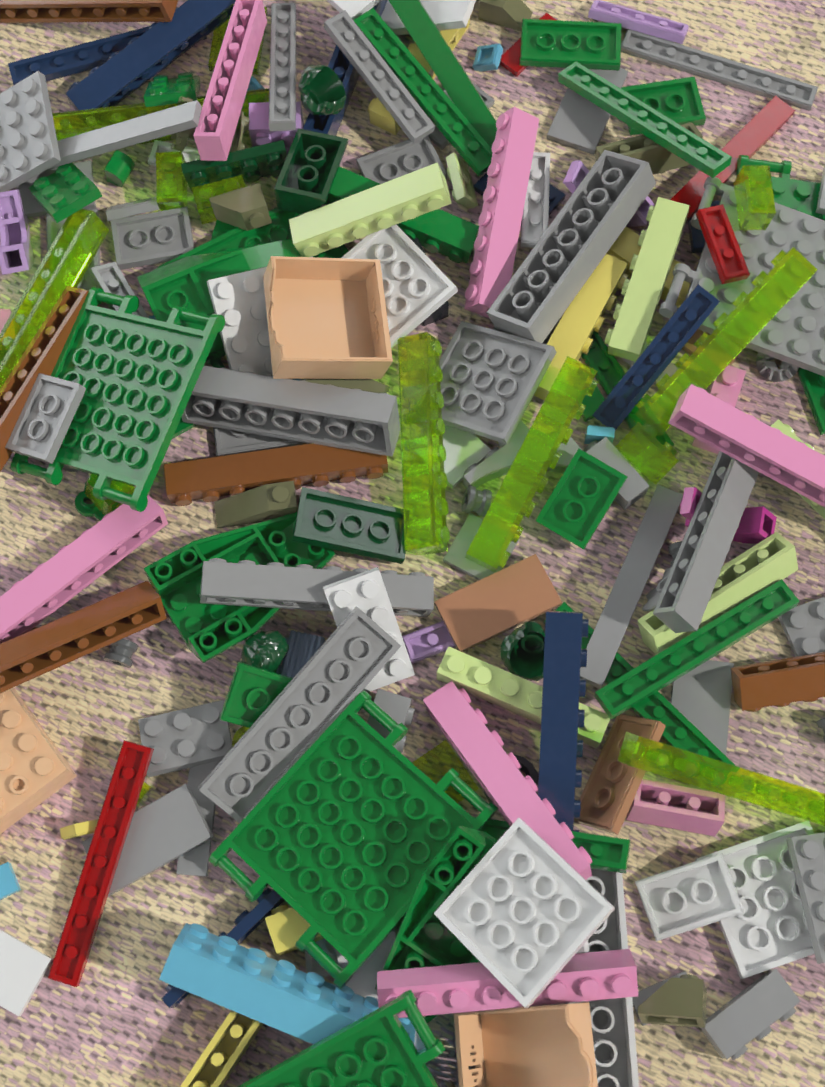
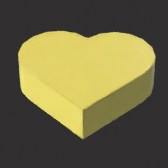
[60,819,98,840]

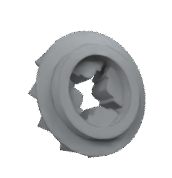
[756,352,799,382]

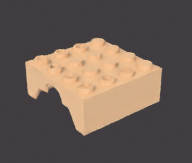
[263,256,393,379]
[0,687,77,834]
[453,1002,598,1087]

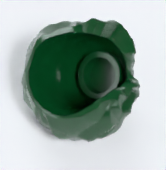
[298,65,346,116]
[500,621,545,681]
[241,630,289,673]

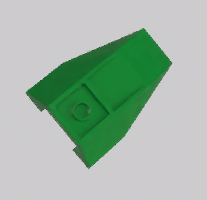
[137,239,302,356]
[144,512,336,663]
[375,825,498,1023]

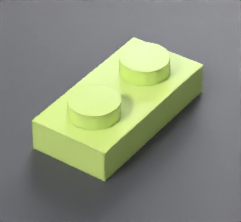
[446,153,478,209]

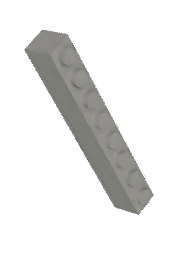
[653,451,759,633]
[200,558,434,617]

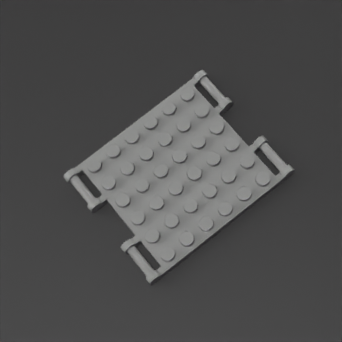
[659,177,825,377]

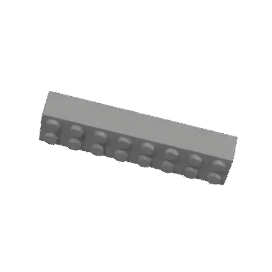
[486,150,656,343]
[182,366,401,457]

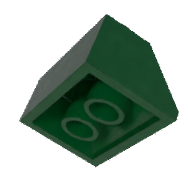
[274,128,348,214]

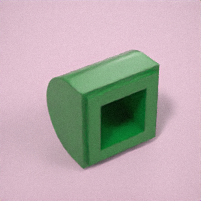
[104,150,135,187]

